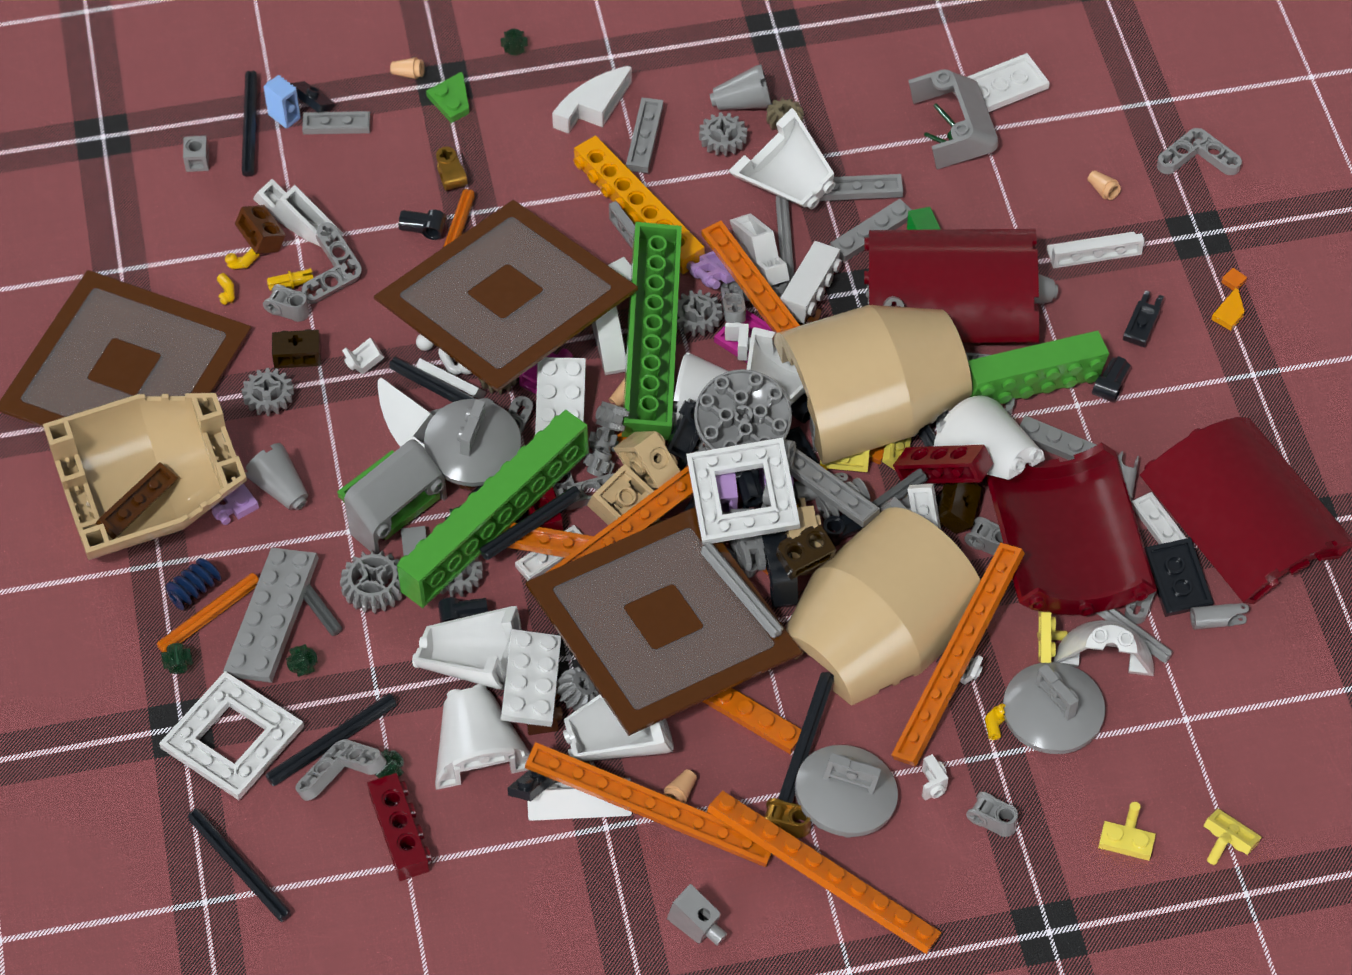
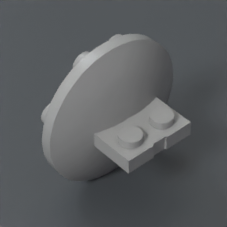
[694,369,792,450]
[424,399,521,487]
[1003,662,1105,754]
[795,745,898,838]

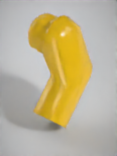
[225,248,260,269]
[217,273,235,305]
[985,704,1006,740]

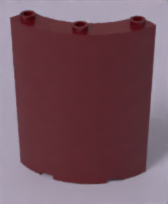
[864,229,1039,343]
[1140,417,1352,604]
[986,442,1157,616]

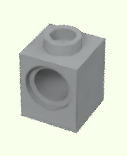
[183,136,209,172]

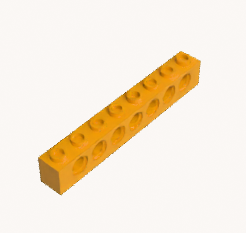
[573,135,705,274]

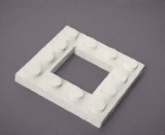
[686,438,800,545]
[159,671,304,800]

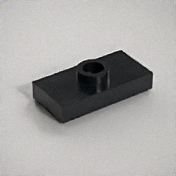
[290,81,335,112]

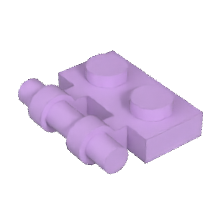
[686,251,735,290]
[211,484,259,525]

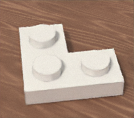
[907,484,941,529]

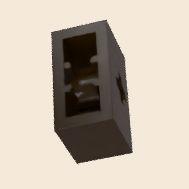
[272,329,321,369]
[938,482,982,534]

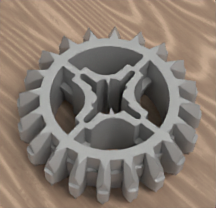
[340,550,403,614]

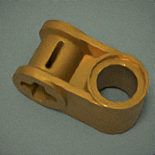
[436,146,468,191]
[765,798,811,838]

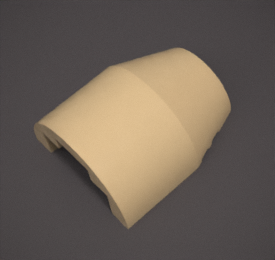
[774,305,972,465]
[43,393,247,560]
[785,507,981,706]

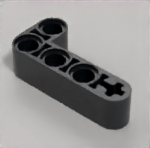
[761,531,798,608]

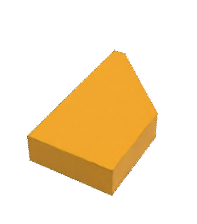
[1211,288,1245,331]

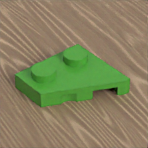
[426,72,469,123]

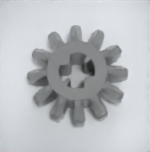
[556,667,599,711]

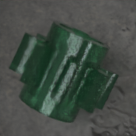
[500,28,528,56]
[161,643,193,674]
[286,644,318,677]
[375,749,404,778]

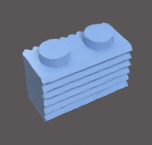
[263,75,301,128]

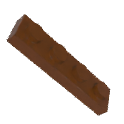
[96,462,178,539]

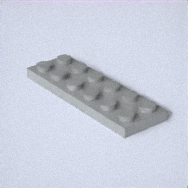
[223,547,319,683]

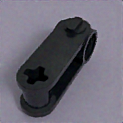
[665,398,699,471]

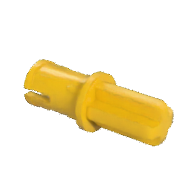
[267,268,314,291]

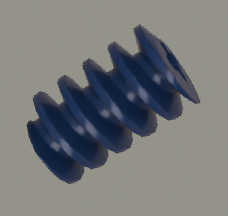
[165,558,221,610]

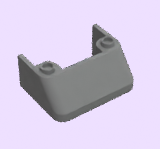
[908,69,998,169]
[344,439,447,554]

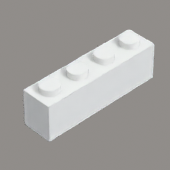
[780,241,842,324]

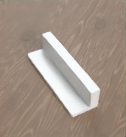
[1047,232,1144,268]
[528,778,632,820]

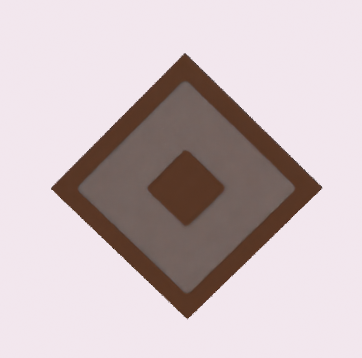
[374,199,638,392]
[0,270,252,428]
[525,507,802,736]

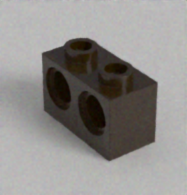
[776,525,836,580]

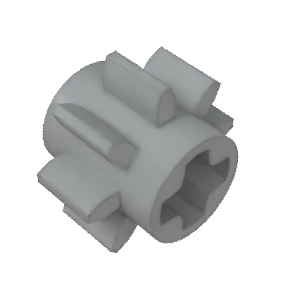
[588,427,619,453]
[583,448,615,477]

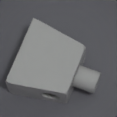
[667,884,727,946]

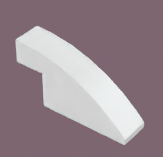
[552,66,632,134]
[253,179,344,247]
[730,213,790,286]
[592,306,626,375]
[378,377,433,447]

